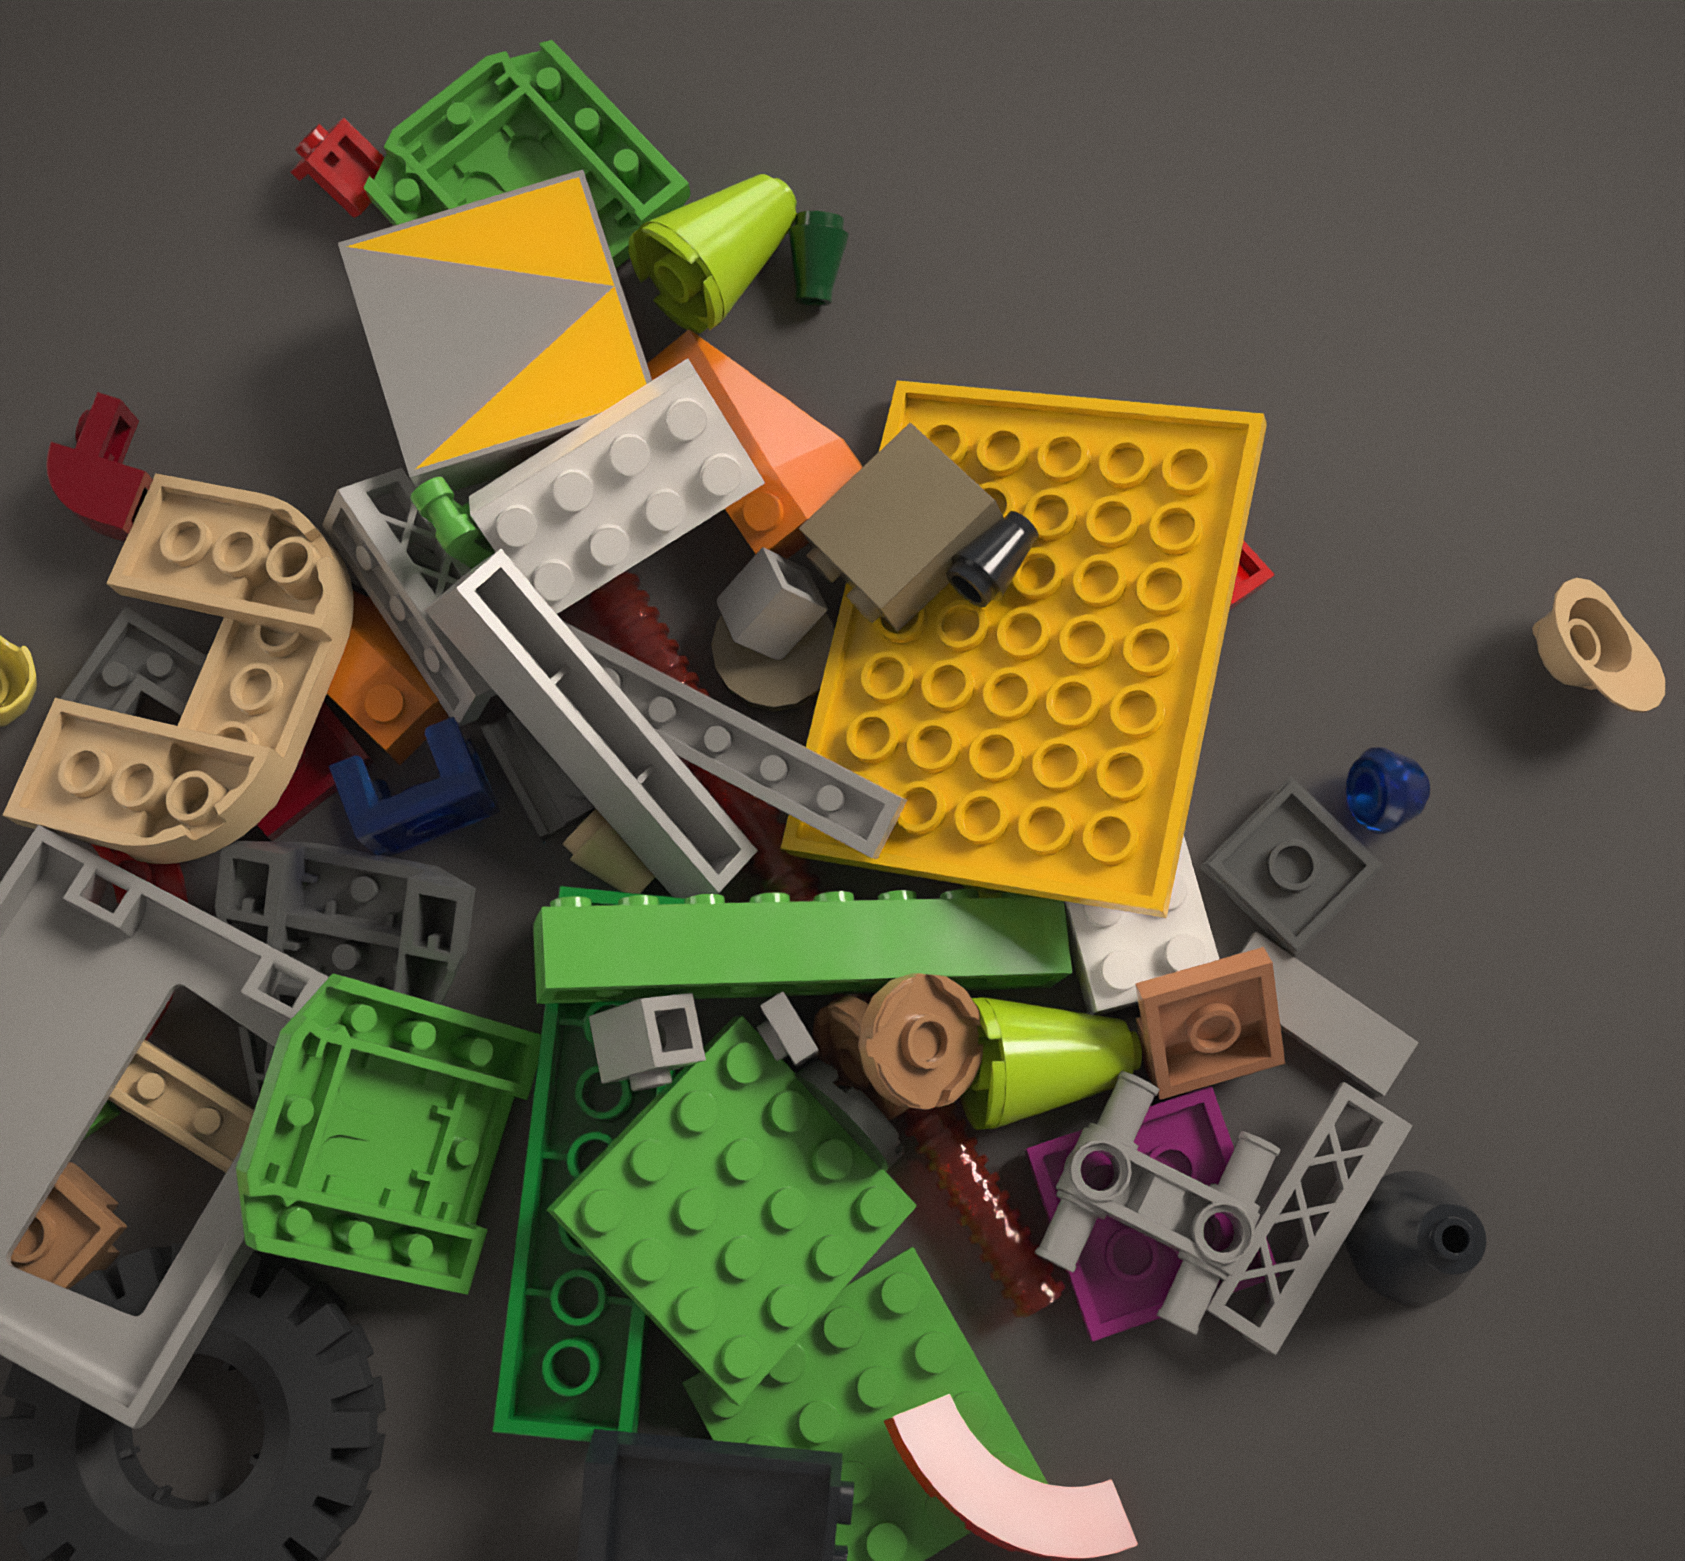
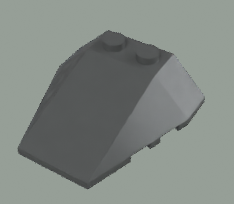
[215,841,476,1108]

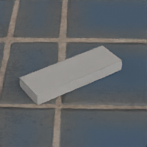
[1239,931,1419,1097]

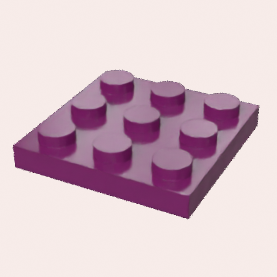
[1024,1085,1280,1341]

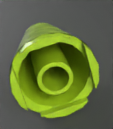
[628,174,797,334]
[960,997,1142,1130]

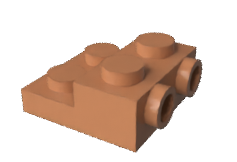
[1135,947,1285,1100]

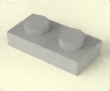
[756,992,819,1072]

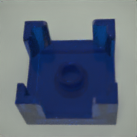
[329,717,501,857]

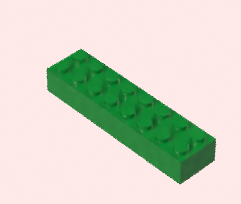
[493,886,685,1442]

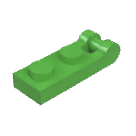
[410,477,495,569]

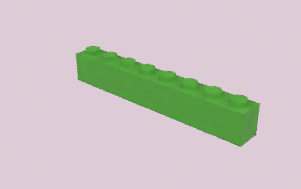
[533,889,1072,1004]

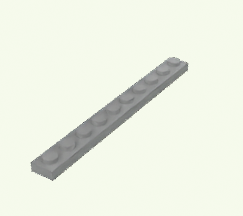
[338,538,907,859]

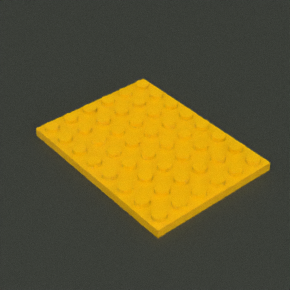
[781,380,1267,918]

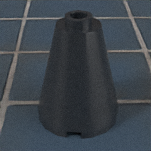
[1345,1171,1487,1305]

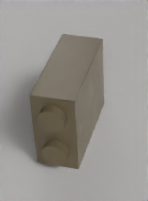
[799,423,1004,632]

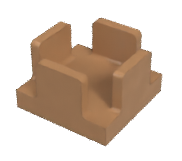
[11,1162,128,1289]

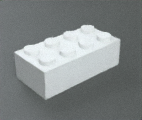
[469,358,765,614]
[1064,835,1219,1015]

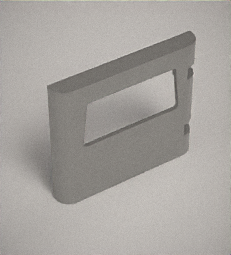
[0,825,329,1429]

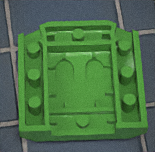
[364,40,691,268]
[236,973,541,1295]

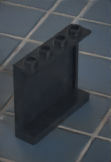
[577,1429,854,1561]

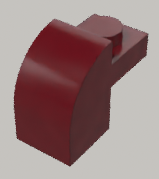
[46,392,153,542]

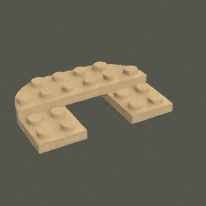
[2,474,354,864]

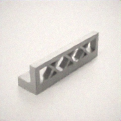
[322,468,497,728]
[1206,1082,1413,1355]

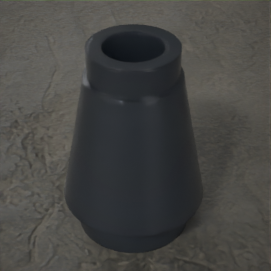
[946,511,1039,608]

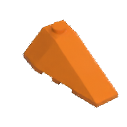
[647,329,863,559]
[327,590,449,765]

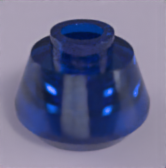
[1346,747,1430,834]

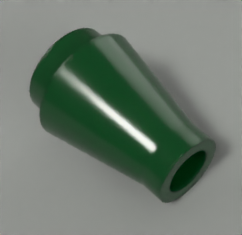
[789,211,849,306]

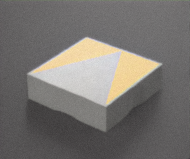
[338,169,652,491]

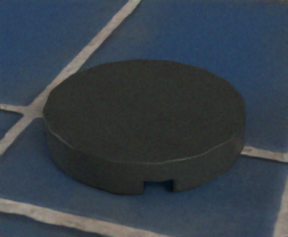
[795,1059,903,1170]

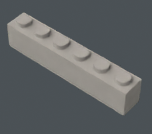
[425,549,758,899]

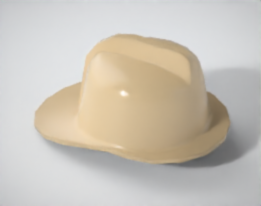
[1532,578,1665,713]

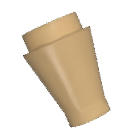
[563,809,655,894]

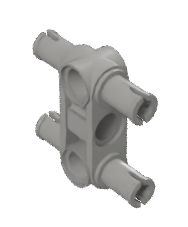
[1035,1071,1281,1335]

